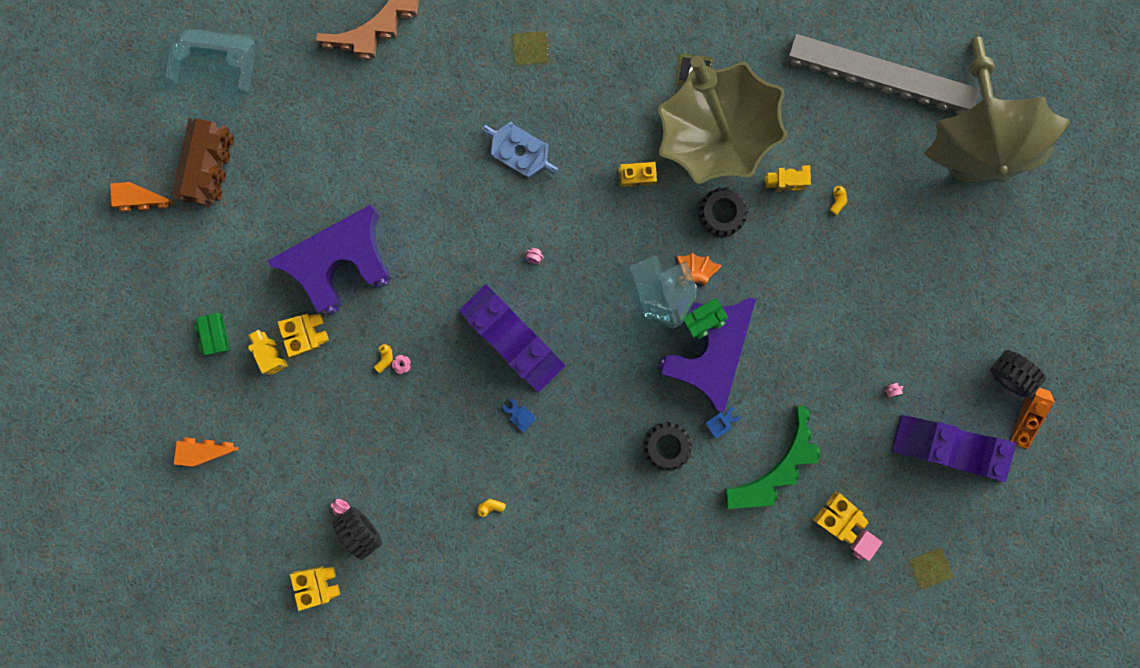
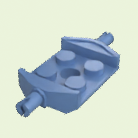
[481,122,558,178]

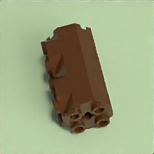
[172,119,234,207]

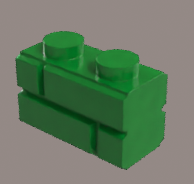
[681,298,728,340]
[194,313,230,356]

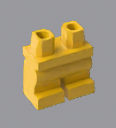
[618,162,657,187]
[765,165,811,192]
[278,313,329,358]
[248,330,288,375]
[813,491,868,544]
[290,566,340,611]

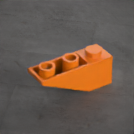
[110,182,175,212]
[1010,388,1054,449]
[174,437,239,467]

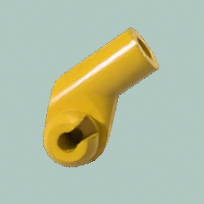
[829,186,847,215]
[374,344,393,373]
[477,499,506,517]

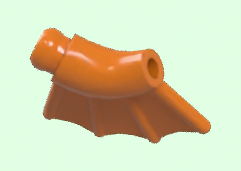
[676,253,721,286]

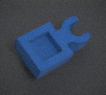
[502,398,537,432]
[705,407,741,439]

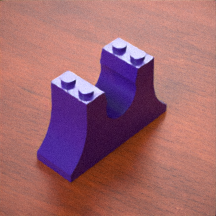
[268,204,392,316]
[459,284,566,393]
[657,297,756,412]
[891,414,1016,482]

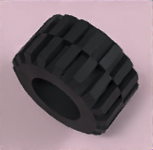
[698,187,748,238]
[990,350,1046,399]
[643,422,693,471]
[332,507,382,560]

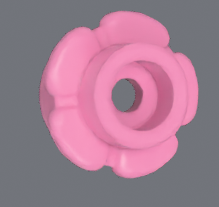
[525,248,544,264]
[392,355,411,374]
[884,383,903,397]
[331,499,349,516]

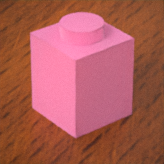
[850,529,883,561]

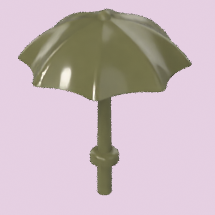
[924,36,1070,182]
[658,56,787,184]

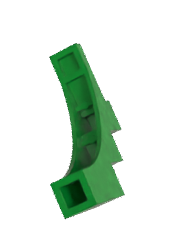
[725,405,820,509]

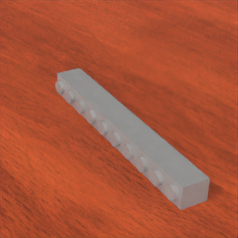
[787,34,980,114]

